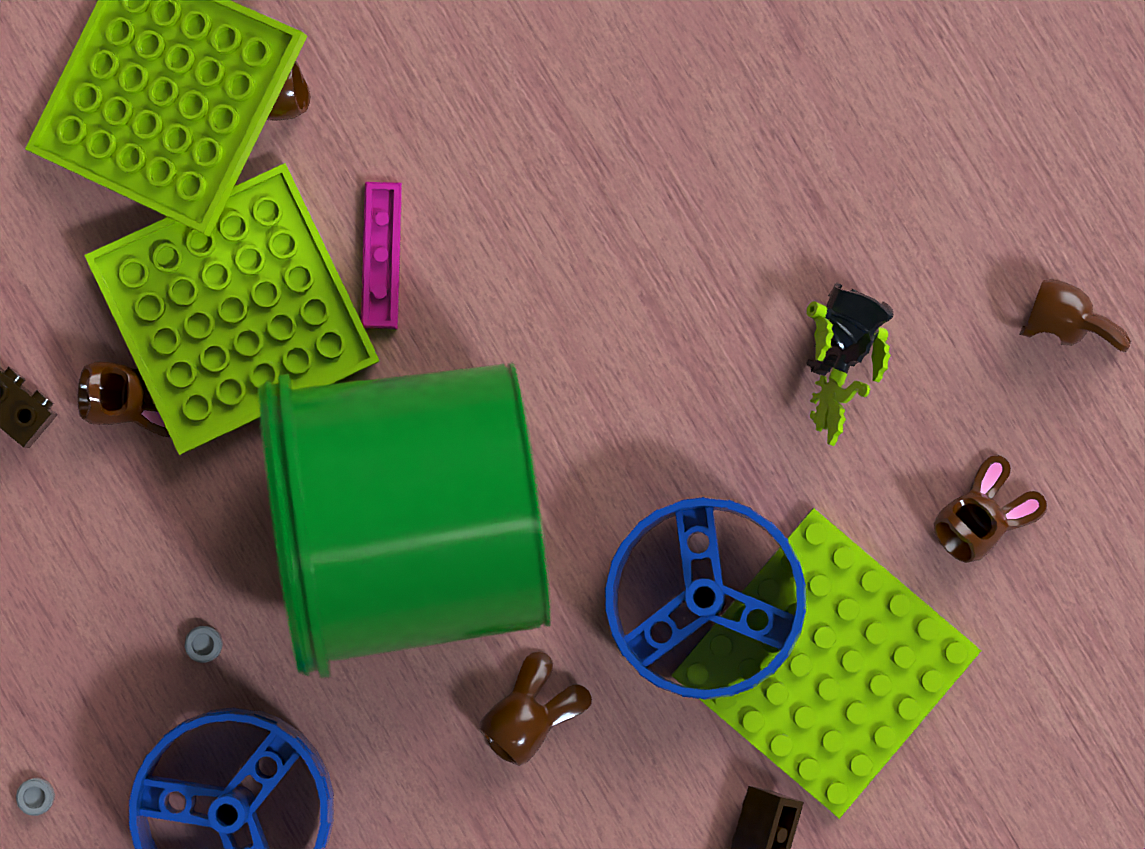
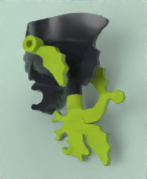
[806,283,894,446]

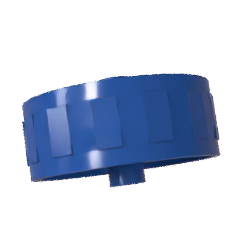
[605,497,806,700]
[129,707,334,849]

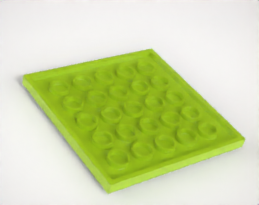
[25,0,307,237]
[84,163,380,456]
[671,508,981,819]

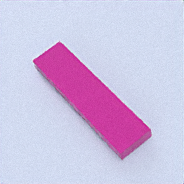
[361,182,402,329]

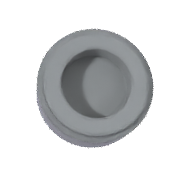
[185,626,223,663]
[16,778,55,816]

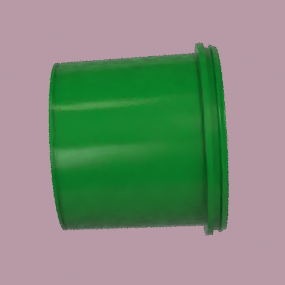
[259,363,551,678]

